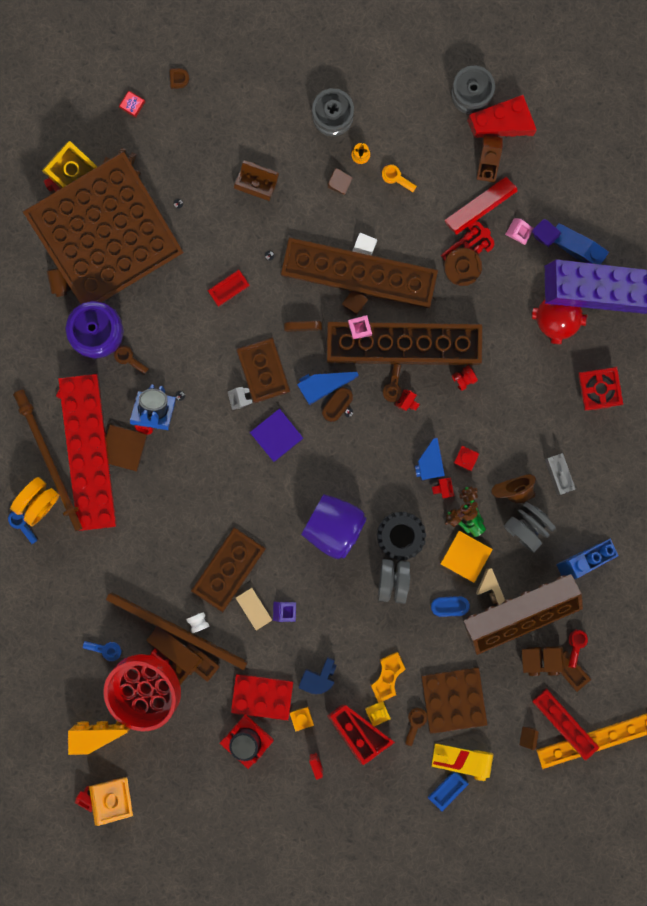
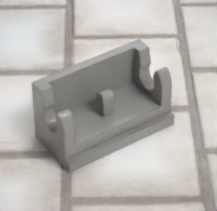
[545,453,576,495]

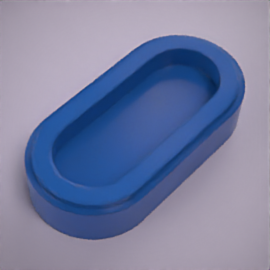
[431,596,470,617]

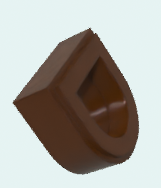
[170,68,189,89]

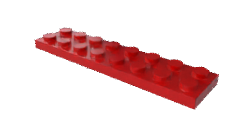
[58,374,116,531]

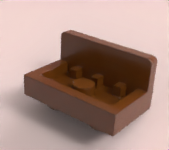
[234,160,279,201]

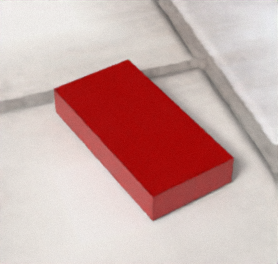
[207,270,250,307]
[309,753,323,780]

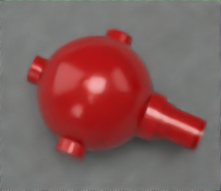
[532,300,588,344]

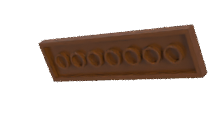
[281,238,438,308]

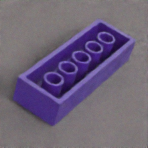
[544,260,647,314]

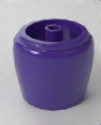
[65,301,124,359]
[301,494,367,559]

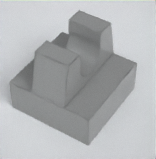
[228,387,252,410]

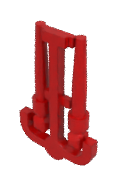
[441,221,495,261]

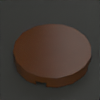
[444,248,482,286]

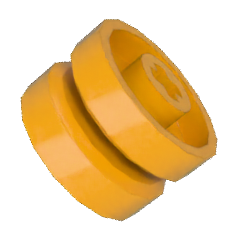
[10,477,60,526]

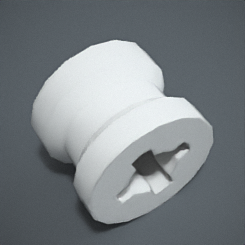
[186,612,209,633]

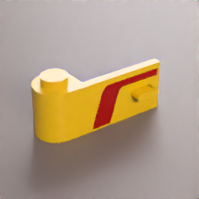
[432,743,493,781]

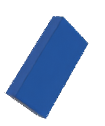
[428,771,469,811]

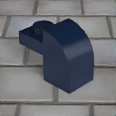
[298,656,337,694]

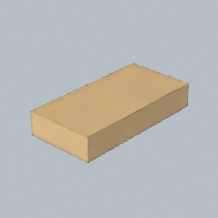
[236,588,272,630]

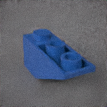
[556,538,619,579]

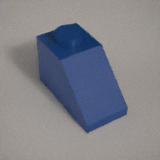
[415,438,445,480]

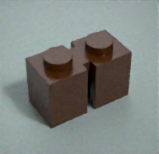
[522,646,564,676]

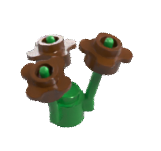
[445,486,486,537]

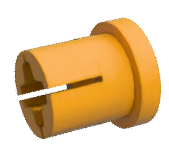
[351,143,370,164]

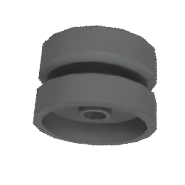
[451,65,495,115]
[312,88,354,137]
[378,559,410,604]

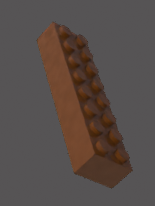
[327,322,482,365]

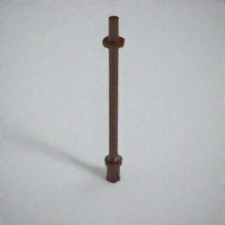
[13,390,82,531]

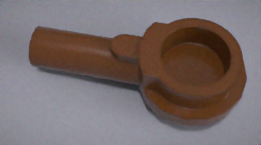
[114,345,149,375]
[383,364,402,402]
[405,708,428,746]

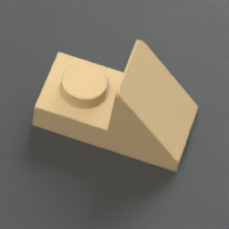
[476,568,505,606]

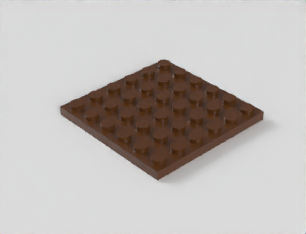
[22,152,184,304]

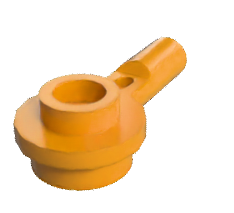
[382,165,417,192]

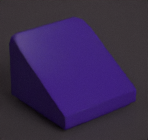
[532,219,561,247]
[273,602,296,622]

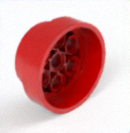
[104,654,181,731]

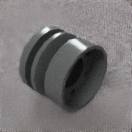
[503,502,556,553]

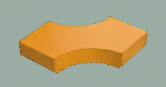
[371,651,406,703]

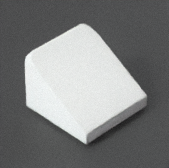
[352,233,377,255]

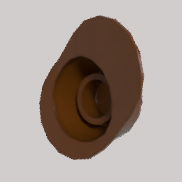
[491,474,536,503]

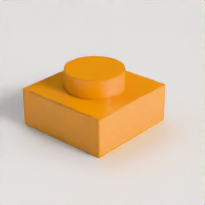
[290,706,314,732]

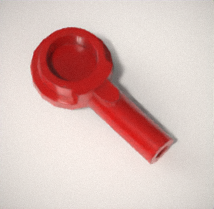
[568,630,588,668]

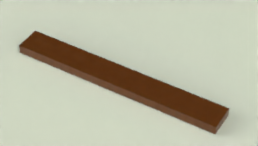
[106,593,248,670]

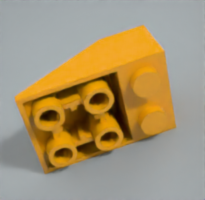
[68,721,130,755]

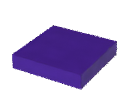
[250,408,304,462]

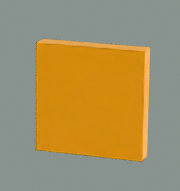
[440,531,493,583]
[89,777,133,826]

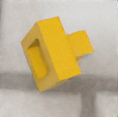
[365,701,391,726]

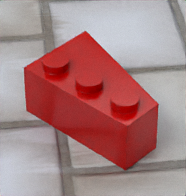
[467,95,537,138]
[327,704,395,765]

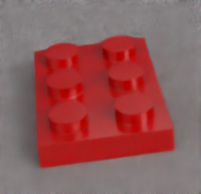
[231,674,293,720]

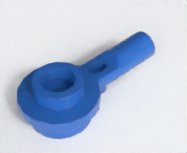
[8,511,38,544]
[83,641,122,661]

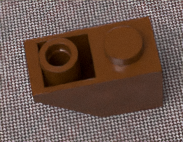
[477,135,503,182]

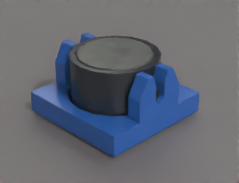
[130,385,176,430]

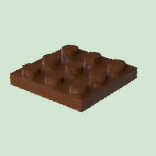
[421,667,487,734]

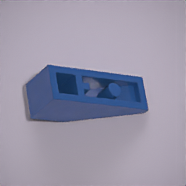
[553,223,609,265]
[297,372,359,405]

